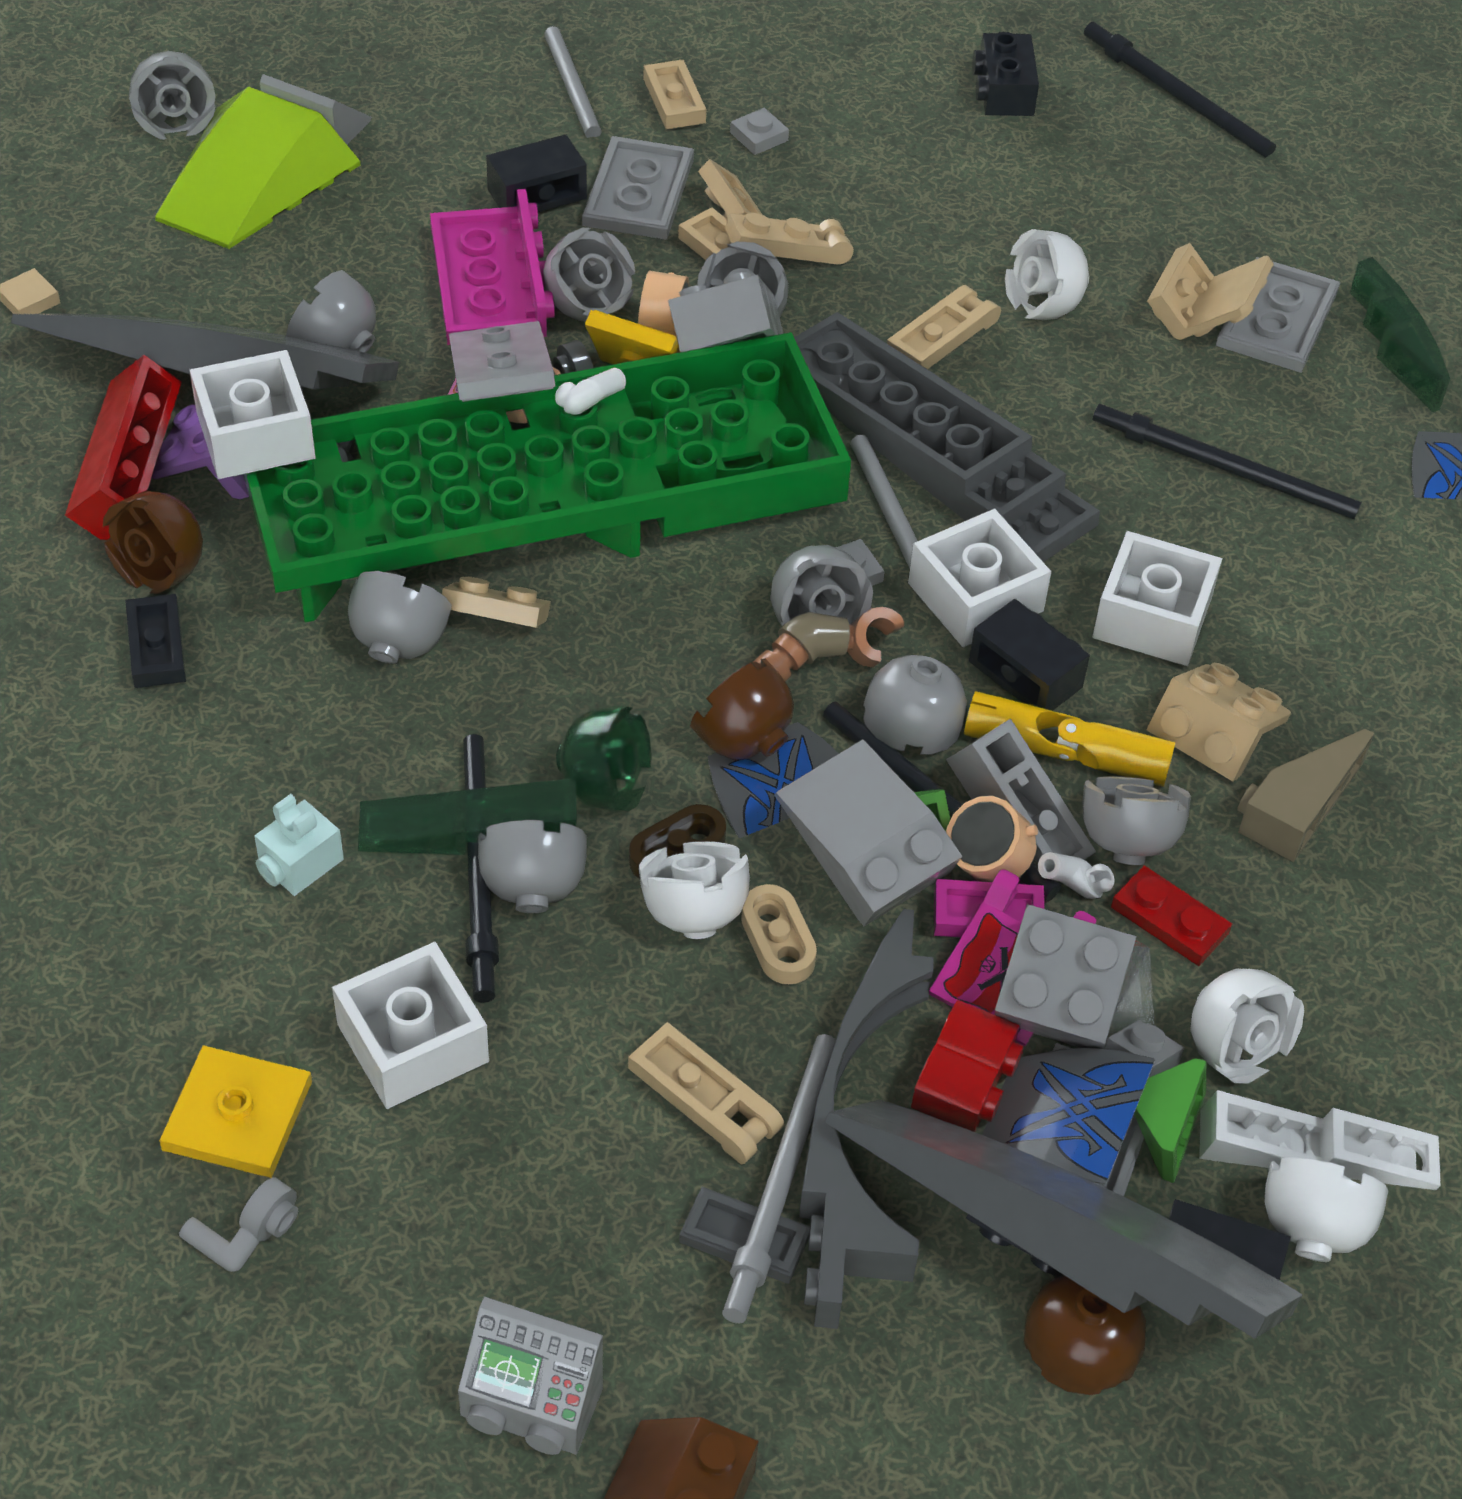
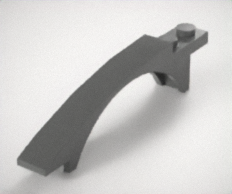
[799,909,934,1329]

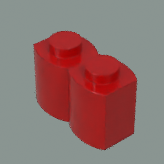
[911,999,1024,1132]

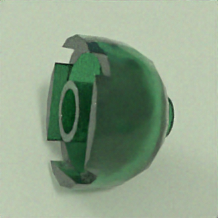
[556,706,652,812]

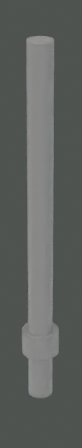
[722,1034,836,1323]

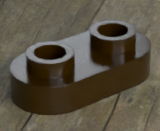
[629,804,726,879]

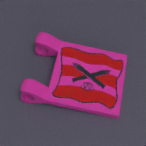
[929,869,1096,1046]

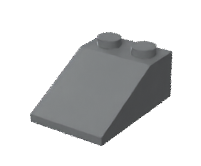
[774,739,962,926]

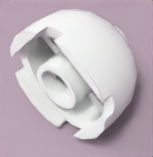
[1005,229,1089,320]
[639,842,750,939]
[1190,969,1304,1084]
[1265,1157,1388,1262]

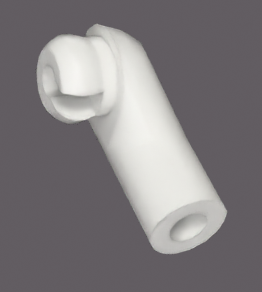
[555,368,626,415]
[1038,852,1115,899]

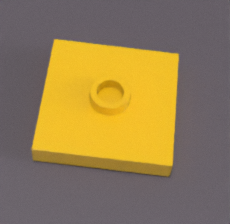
[585,310,680,365]
[159,1045,312,1178]

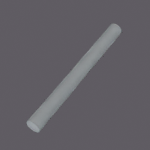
[544,26,601,138]
[850,435,917,568]

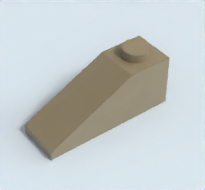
[1237,729,1374,862]

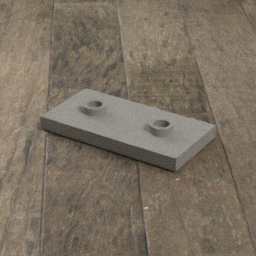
[449,321,556,402]

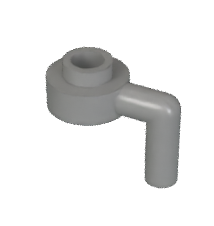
[179,1177,298,1272]

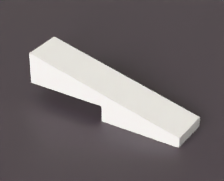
[1199,1090,1441,1190]

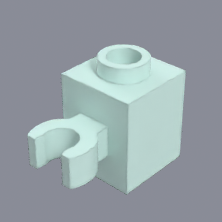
[254,794,344,896]

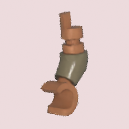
[753,607,904,682]

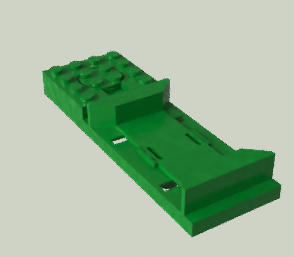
[244,332,851,623]

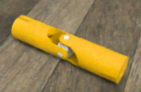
[964,691,1176,787]

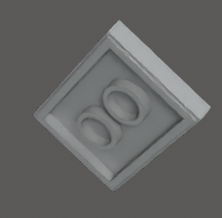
[582,136,694,240]
[1216,257,1341,373]

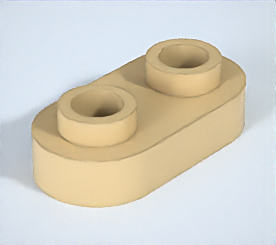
[741,884,817,984]

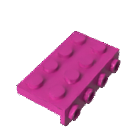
[430,189,554,345]

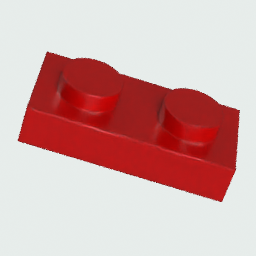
[1111,865,1232,966]

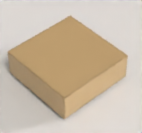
[0,268,60,314]

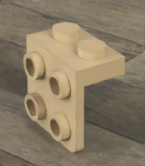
[1147,243,1274,340]
[1146,663,1291,781]

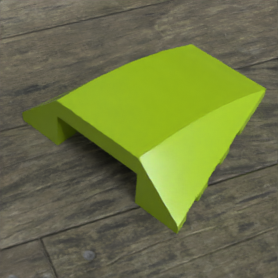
[155,86,361,249]

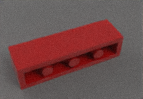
[65,355,182,540]

